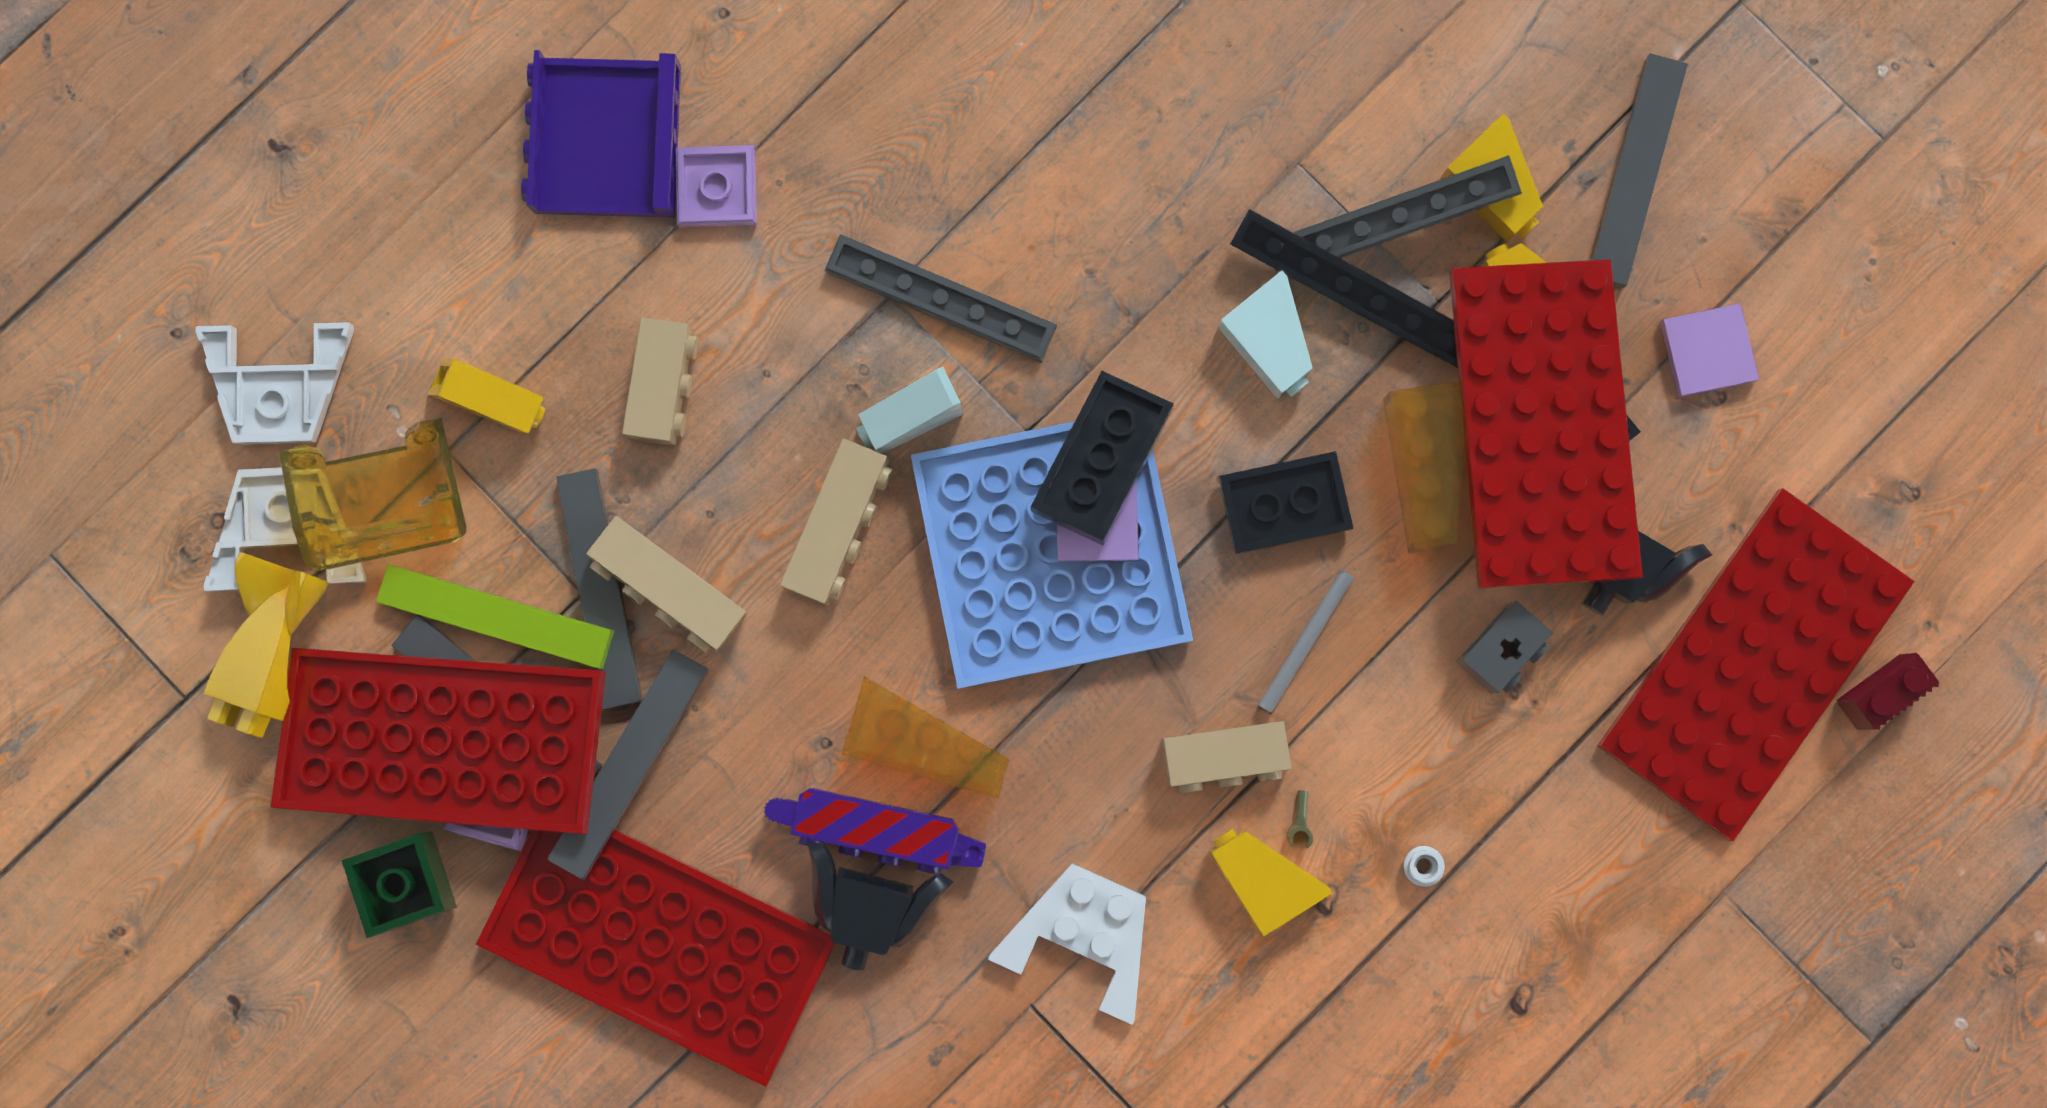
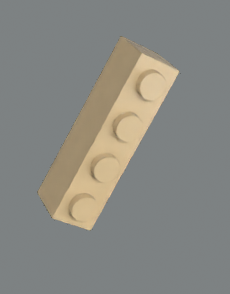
[780,438,893,606]
[586,516,746,653]

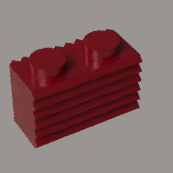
[1836,652,1939,730]

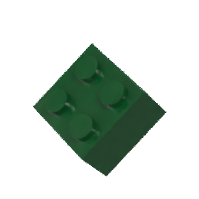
[341,831,457,938]

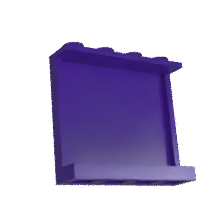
[521,50,681,218]

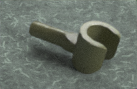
[1287,790,1313,848]

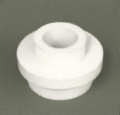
[1403,846,1445,887]

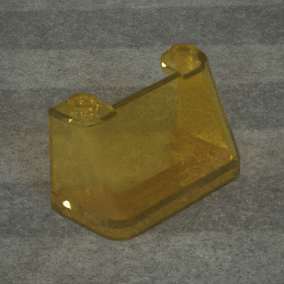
[279,418,467,570]

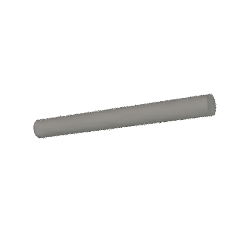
[1258,570,1354,714]

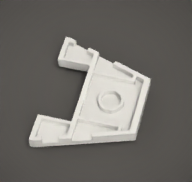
[196,322,354,445]
[204,465,367,592]
[988,863,1146,1025]

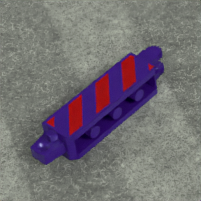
[764,788,986,875]

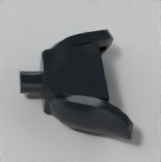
[1582,531,1713,616]
[807,842,954,970]

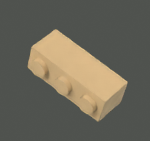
[622,317,699,446]
[1162,721,1292,793]

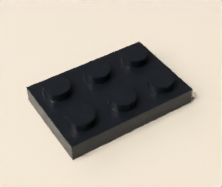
[1218,451,1354,555]

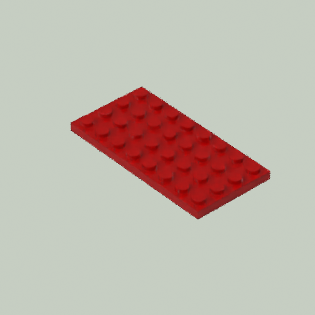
[1449,259,1643,589]
[1597,488,1915,841]
[270,648,606,835]
[475,829,836,1087]

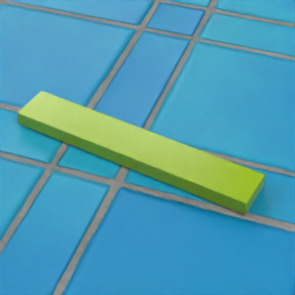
[376,564,614,669]

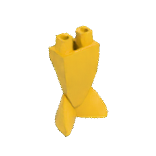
[203,552,328,738]

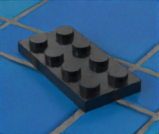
[1030,371,1174,545]

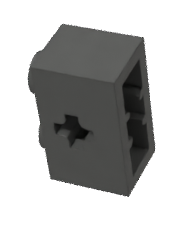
[1455,601,1553,694]

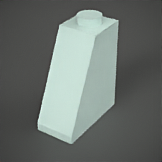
[1218,271,1313,399]
[856,367,963,454]

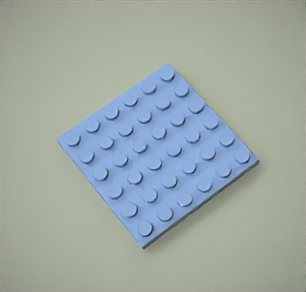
[911,421,1193,689]

